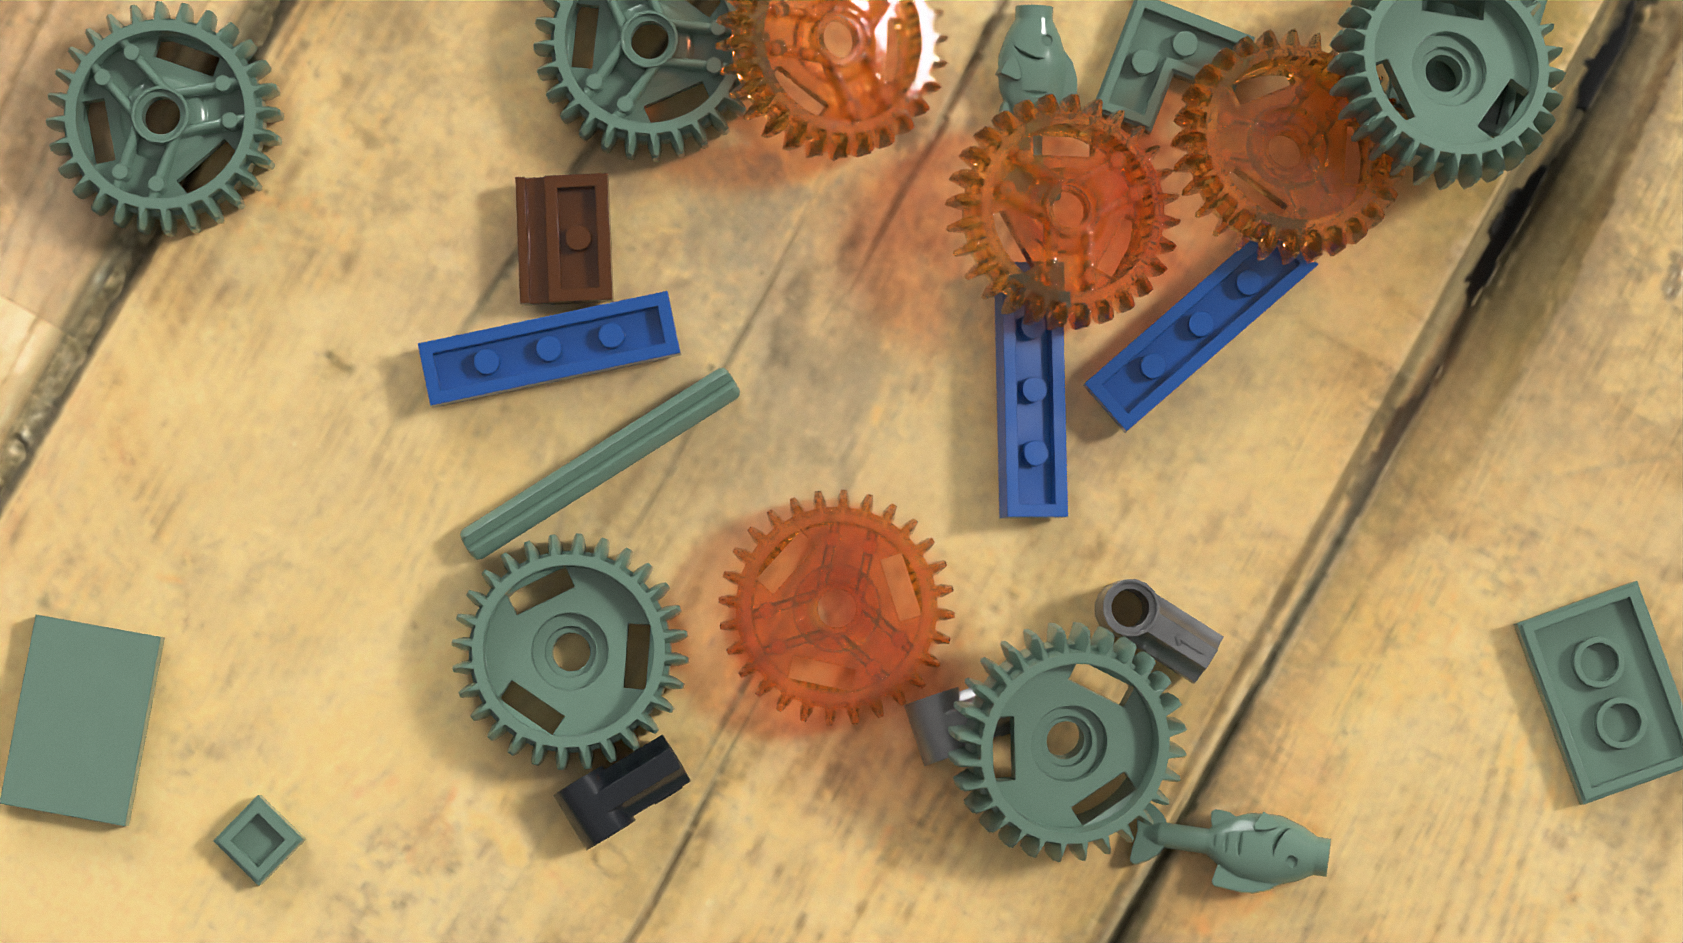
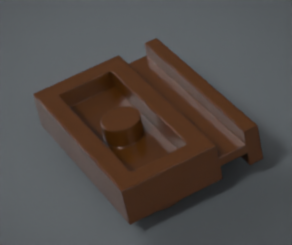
[515,173,614,306]

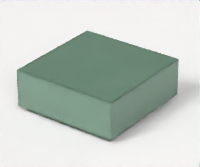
[213,795,306,886]

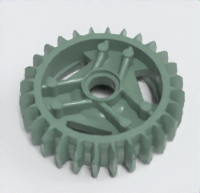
[533,0,768,162]
[1326,0,1566,190]
[46,1,284,237]
[452,533,689,770]
[947,622,1187,862]

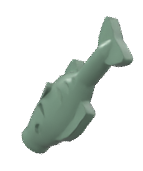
[995,5,1077,201]
[1130,803,1331,894]

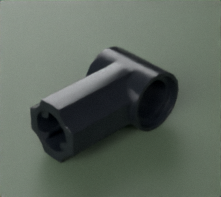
[553,734,691,851]

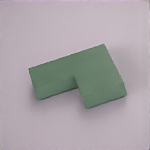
[1091,0,1255,135]

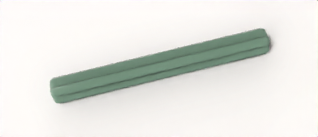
[460,368,740,560]

